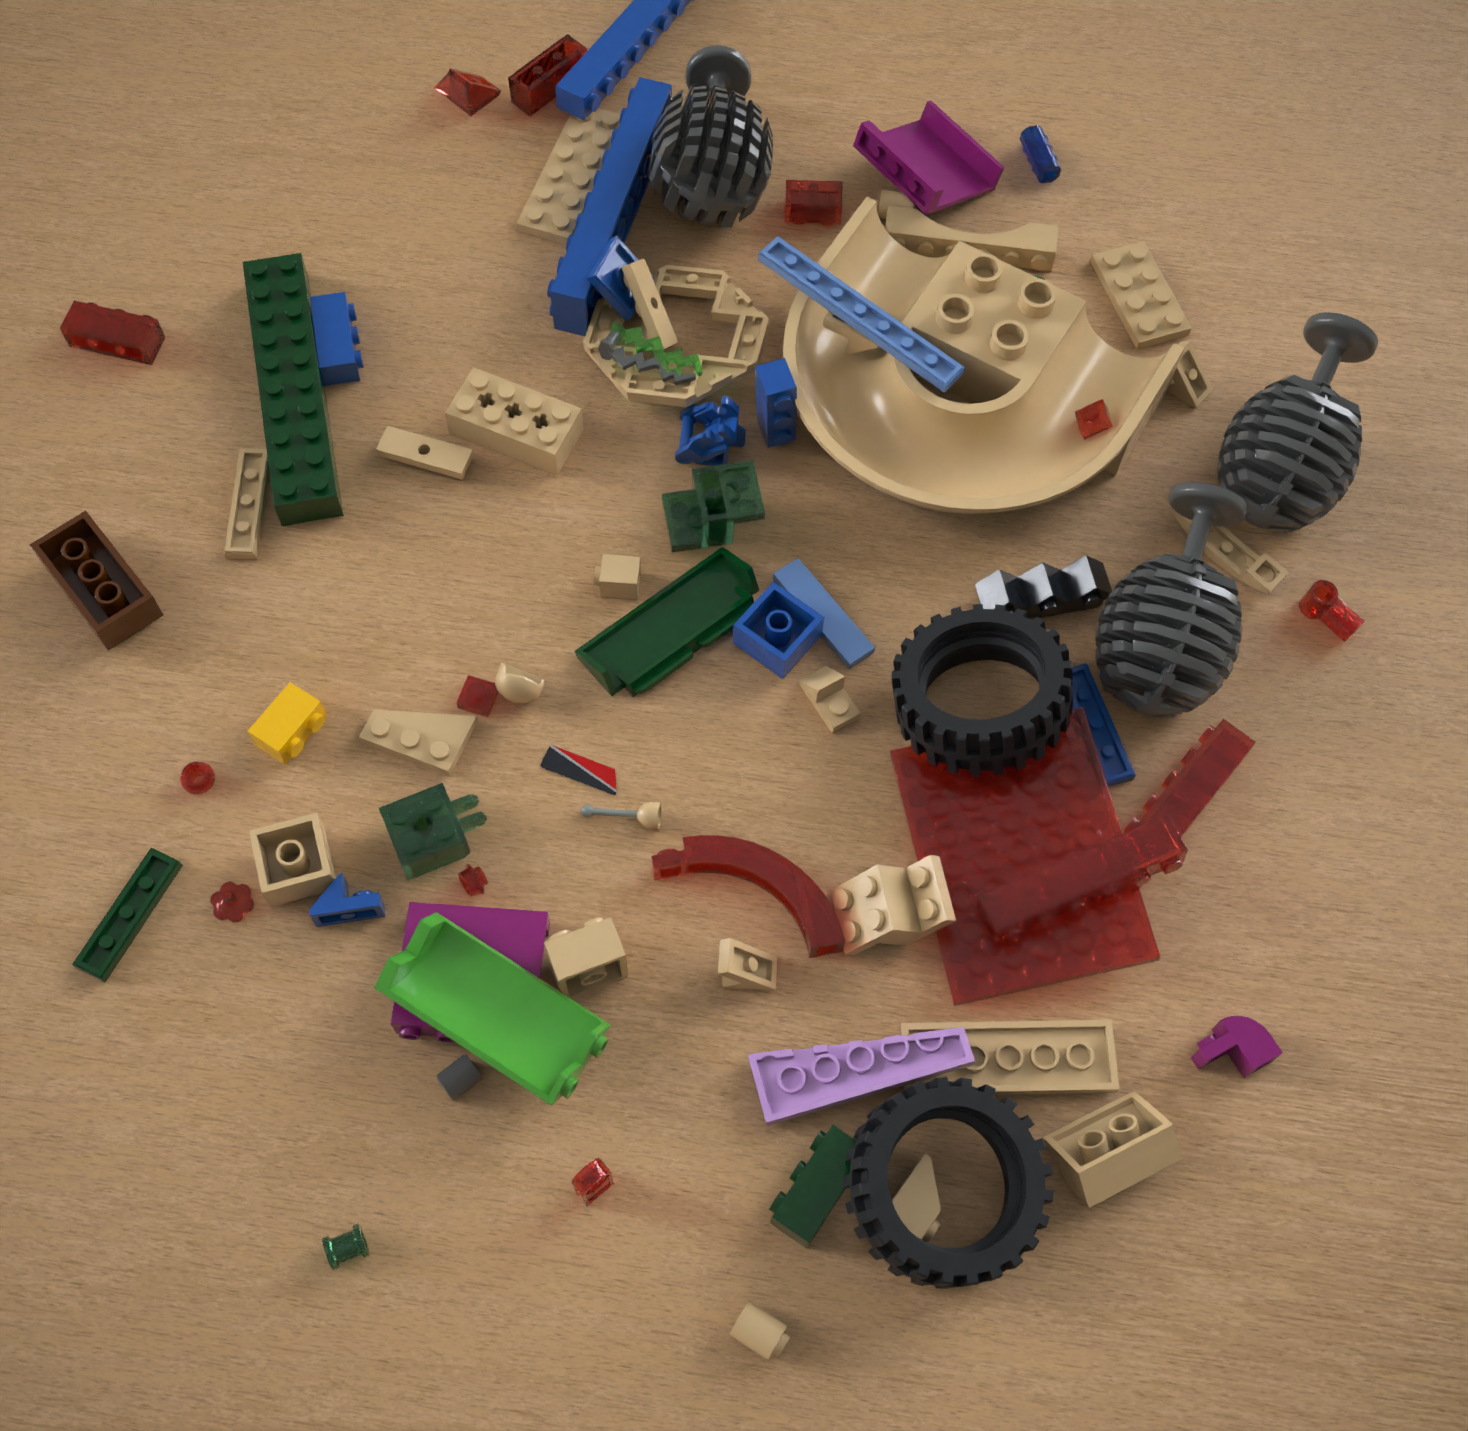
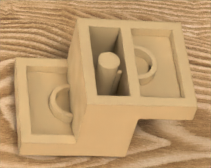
[830,855,956,955]

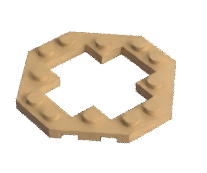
[583,265,769,407]

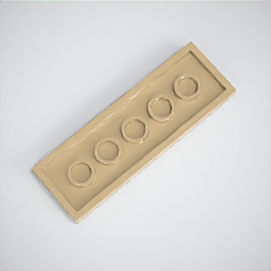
[516,108,620,245]
[899,1019,1120,1095]

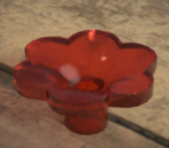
[210,881,254,923]

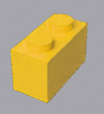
[247,682,327,765]

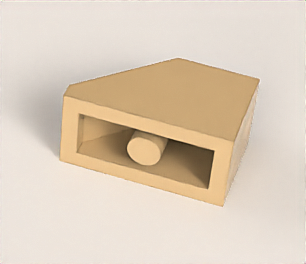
[892,1153,941,1243]

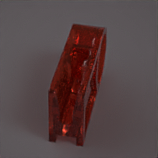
[571,1158,614,1207]

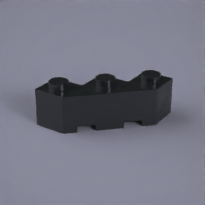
[975,555,1112,619]

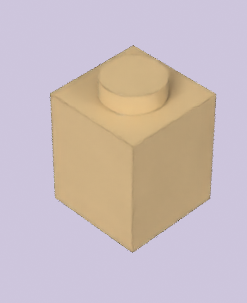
[594,554,641,600]

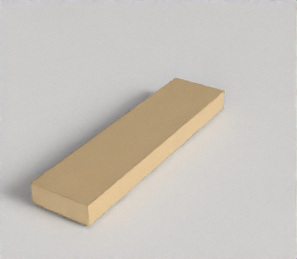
[223,448,270,560]

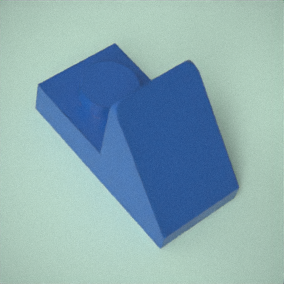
[309,873,385,927]

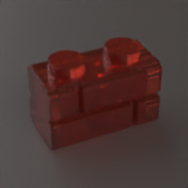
[784,180,843,226]

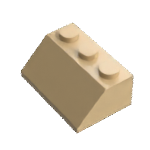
[1043,1090,1182,1208]

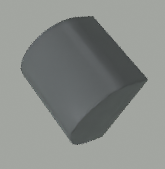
[437,1055,483,1101]

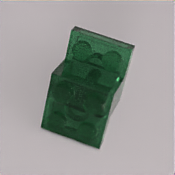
[661,460,765,553]

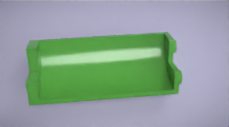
[374,912,611,1106]

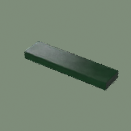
[72,848,183,983]

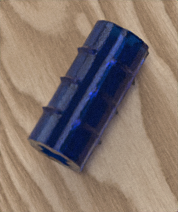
[1019,125,1061,184]

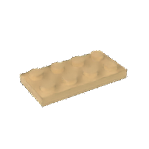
[1090,241,1192,350]

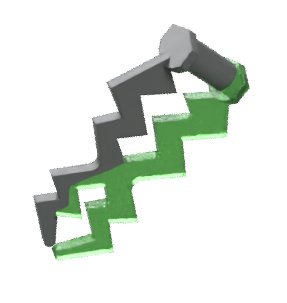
[598,321,702,385]

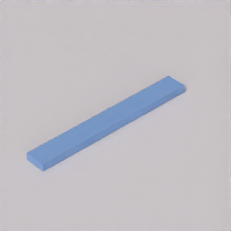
[758,236,965,393]

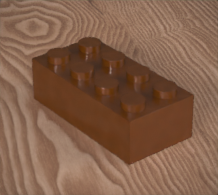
[30,510,163,651]

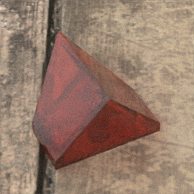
[434,68,501,116]

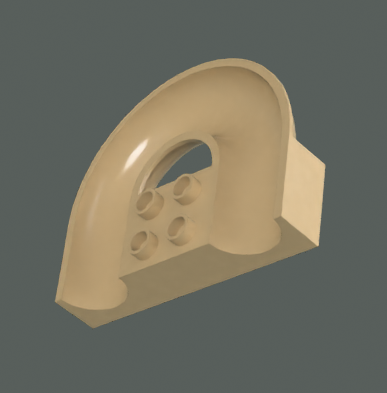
[783,197,1185,514]

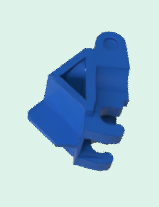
[675,396,746,467]

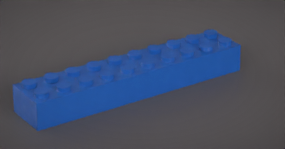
[547,77,672,336]

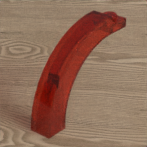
[651,835,845,958]

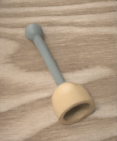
[581,802,662,829]

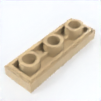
[622,258,678,352]
[376,425,474,480]

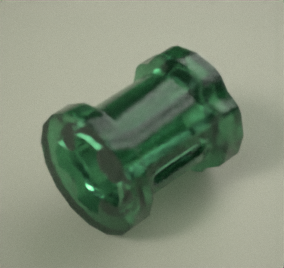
[322,1223,370,1270]

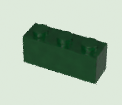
[769,1125,856,1249]

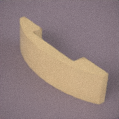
[1173,510,1289,594]

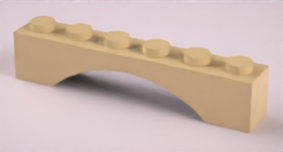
[885,205,1058,271]

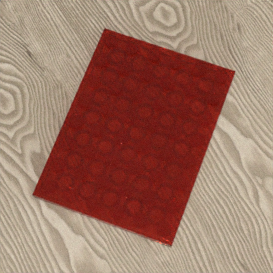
[890,707,1160,1006]

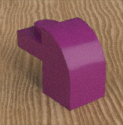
[1191,1016,1283,1078]

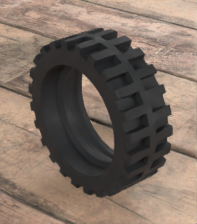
[892,604,1073,777]
[843,1077,1054,1289]

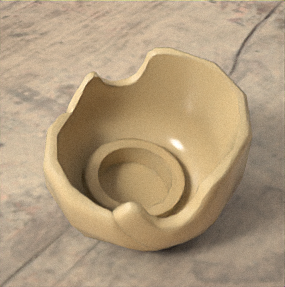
[495,662,544,704]

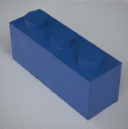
[310,292,364,386]
[755,358,797,448]

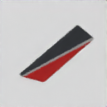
[540,745,617,795]

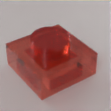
[1075,399,1113,440]
[456,675,499,717]

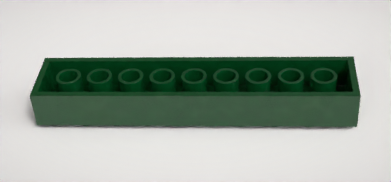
[242,253,344,526]

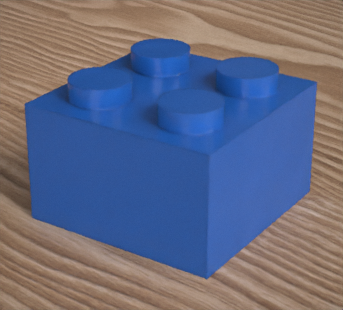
[733,581,824,679]

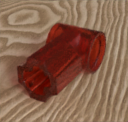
[1299,580,1365,642]

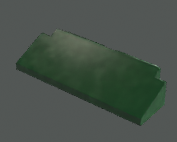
[575,547,759,697]

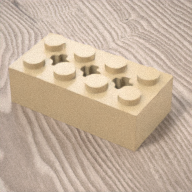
[445,367,584,476]

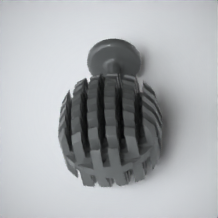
[649,45,773,228]
[1218,312,1378,533]
[1095,482,1247,718]

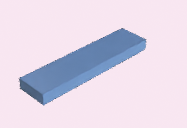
[773,558,875,669]

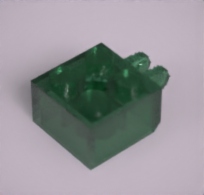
[379,783,487,881]

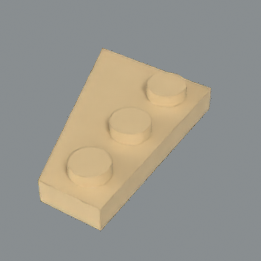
[359,710,478,776]

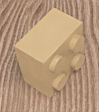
[249,813,336,907]
[544,917,628,999]

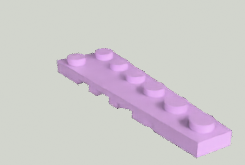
[748,1027,975,1126]

